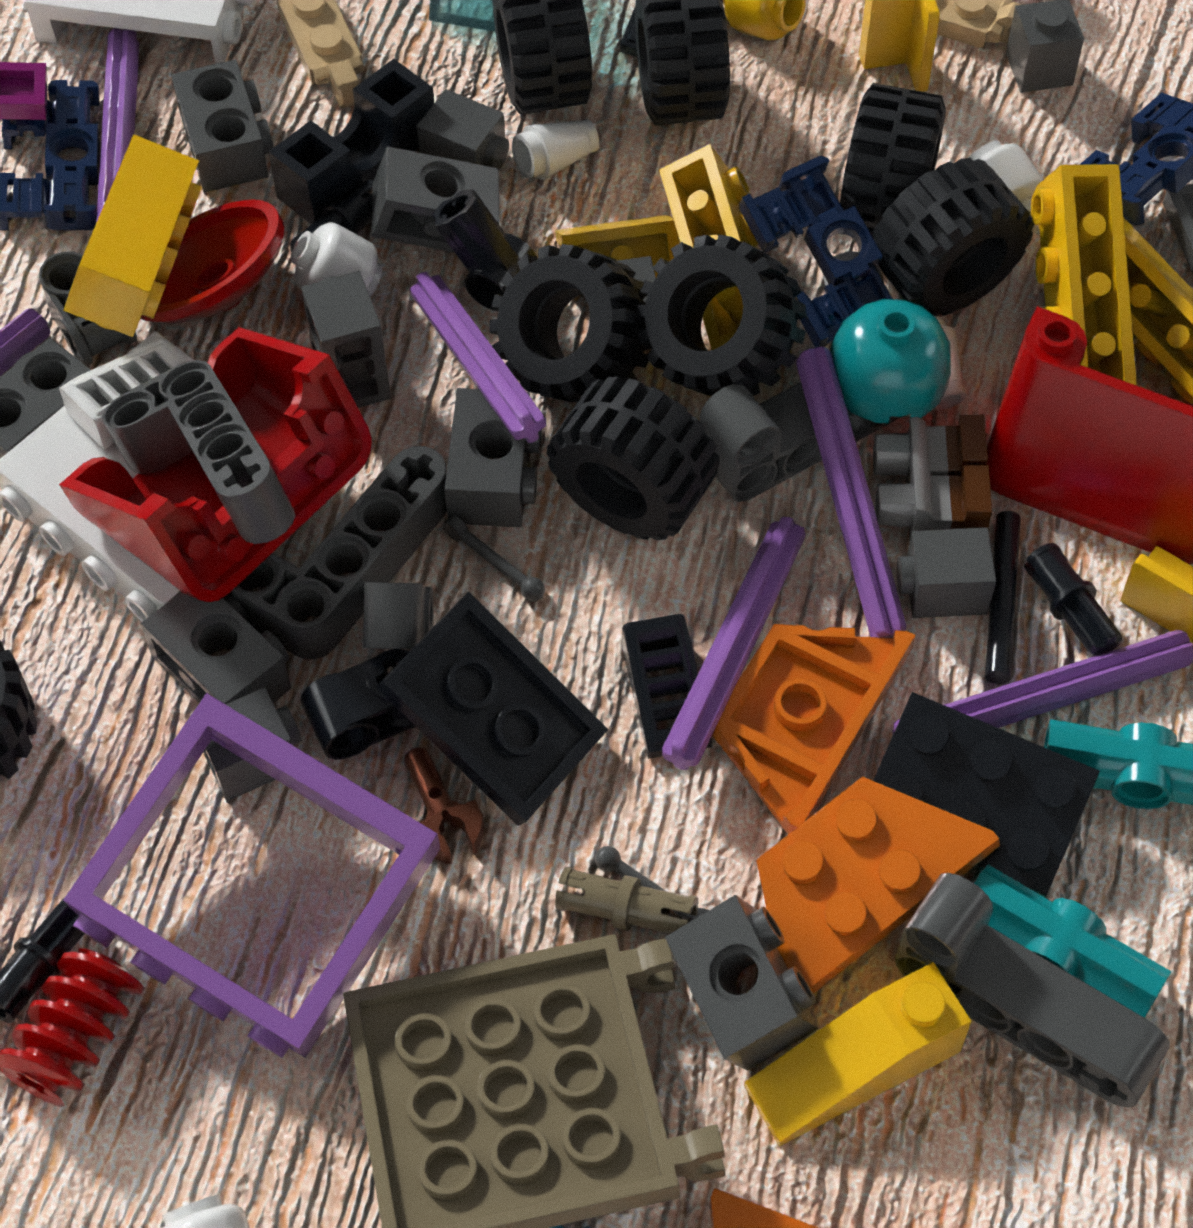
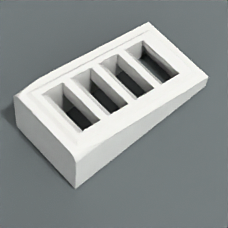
[59,338,187,450]

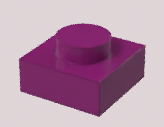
[0,62,48,120]

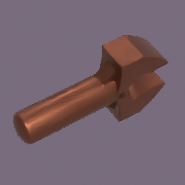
[404,747,484,864]

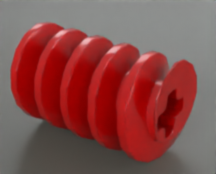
[0,948,145,1107]

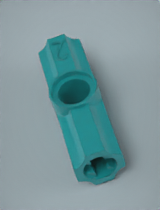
[1044,719,1193,809]
[974,865,1172,1018]

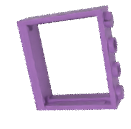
[63,693,440,1058]

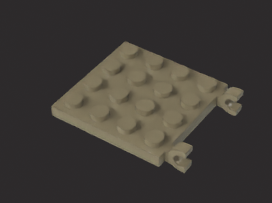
[343,934,725,1228]

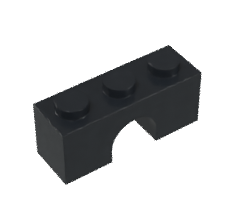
[268,59,434,224]

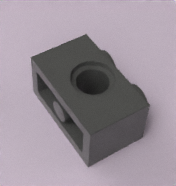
[372,147,500,252]
[445,388,542,528]
[141,592,291,704]
[665,895,819,1071]

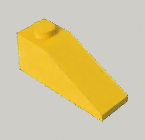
[744,962,972,1147]

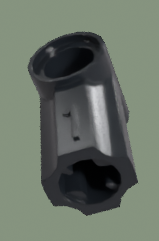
[432,189,537,311]

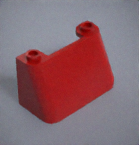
[987,306,1193,565]
[59,327,372,602]

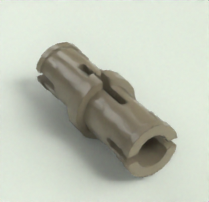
[555,867,699,934]

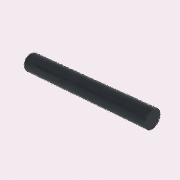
[985,511,1021,684]

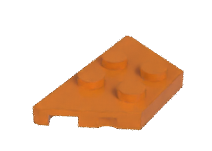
[712,624,916,834]
[756,776,1000,994]

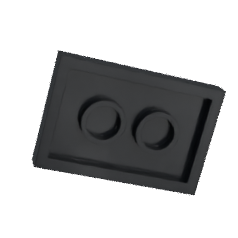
[376,591,608,826]
[873,692,1100,897]

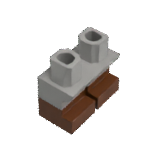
[872,414,992,541]

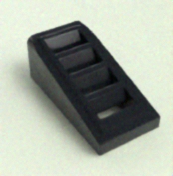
[622,614,712,759]

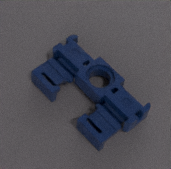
[0,80,100,230]
[1080,92,1193,225]
[739,156,893,348]

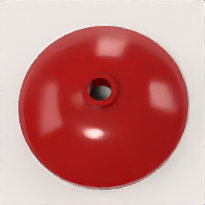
[140,200,284,324]

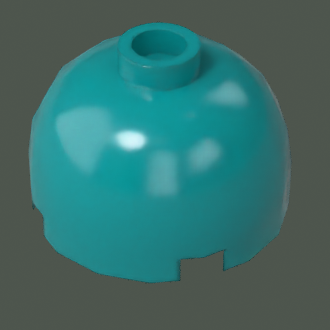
[830,299,951,423]

